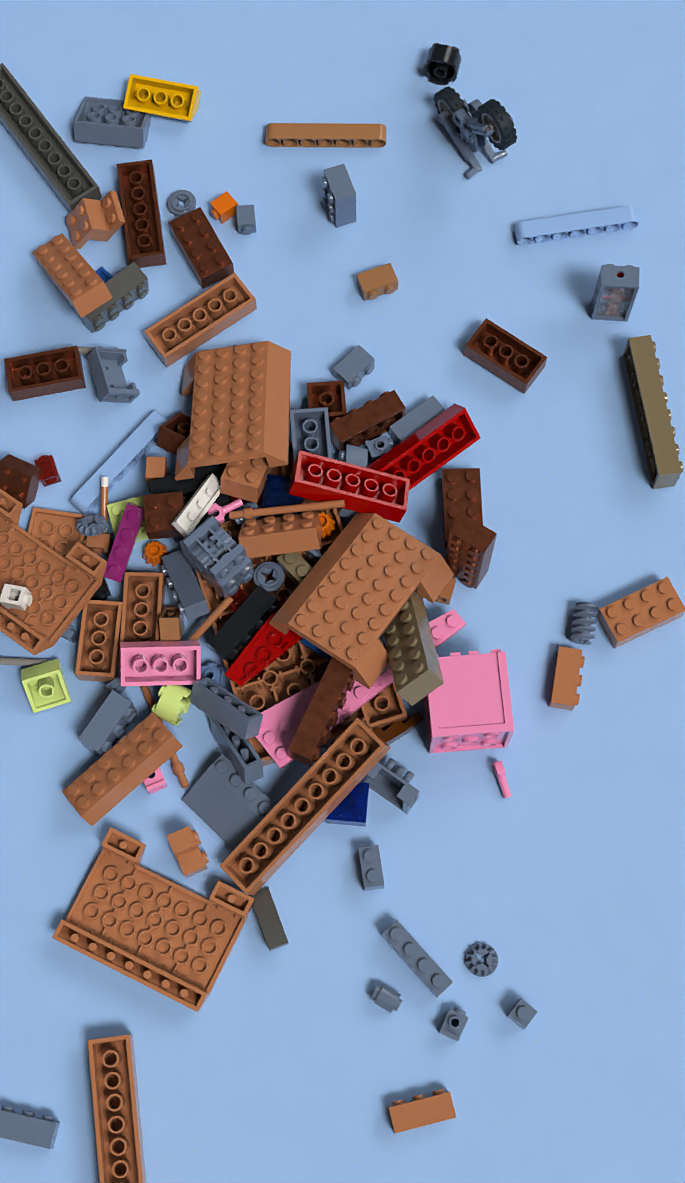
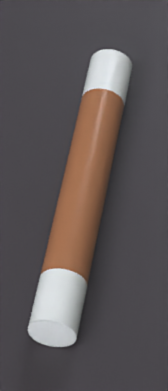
[100,477,109,534]

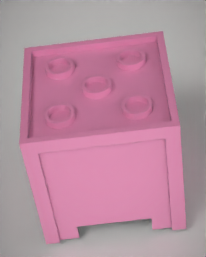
[424,649,514,754]

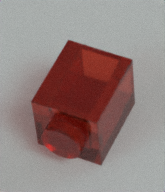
[34,455,62,487]

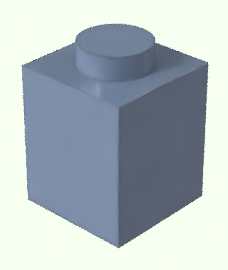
[236,205,257,235]
[507,998,538,1029]

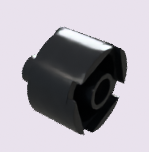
[423,43,461,85]

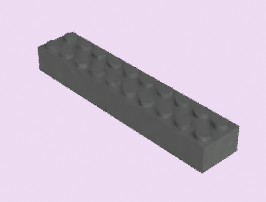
[0,63,102,213]

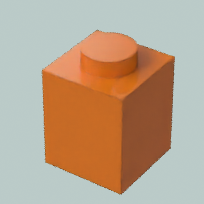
[210,191,238,224]

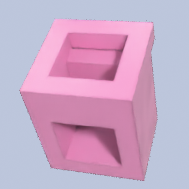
[144,767,168,794]

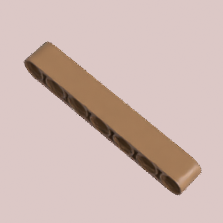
[265,123,386,148]

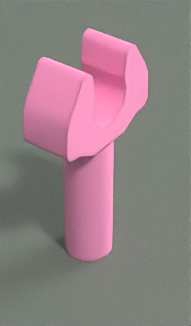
[207,498,244,524]
[492,761,511,798]

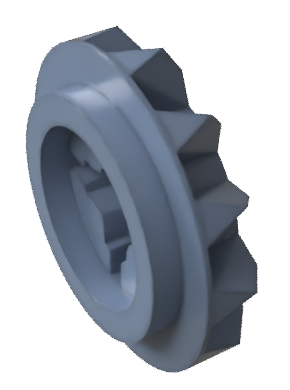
[168,190,196,216]
[76,514,107,536]
[254,562,285,593]
[465,943,498,977]

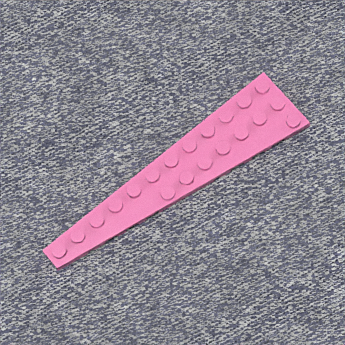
[255,609,466,769]

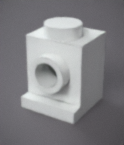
[0,584,33,611]

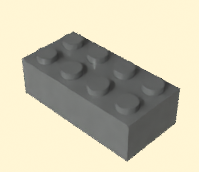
[78,262,149,333]

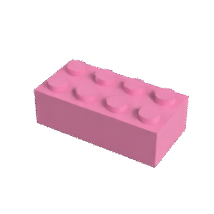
[120,640,201,686]

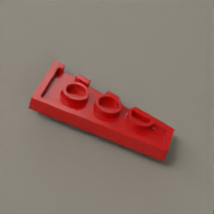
[225,613,303,688]

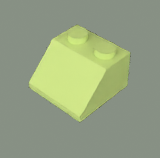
[21,659,71,713]

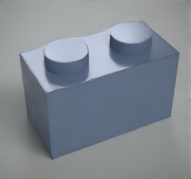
[333,345,375,390]
[358,845,385,891]

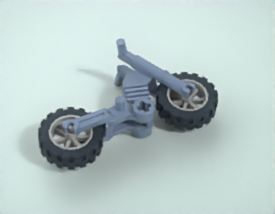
[434,86,517,180]

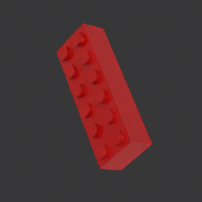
[366,403,481,490]
[289,450,410,523]

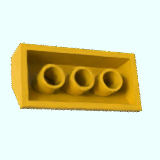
[123,74,201,122]

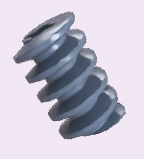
[570,602,598,645]

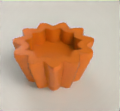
[319,512,335,538]
[142,541,169,567]

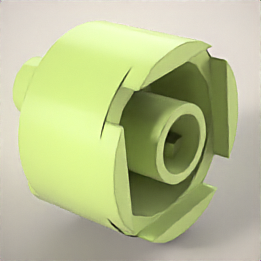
[151,685,192,726]

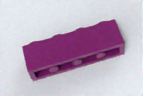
[104,502,145,583]

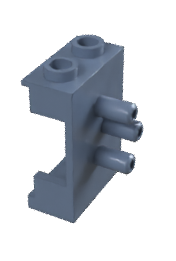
[87,346,140,403]
[362,758,420,814]

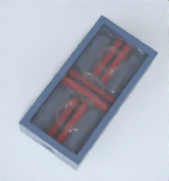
[591,264,640,322]

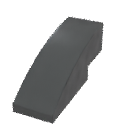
[250,887,289,951]

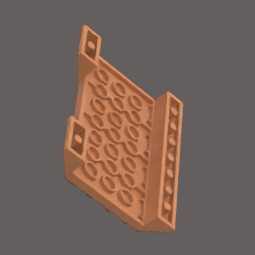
[175,341,291,481]
[0,489,107,656]
[269,513,454,689]
[52,827,255,1012]

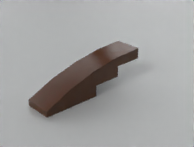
[374,711,424,745]

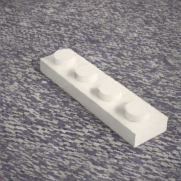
[172,473,221,538]

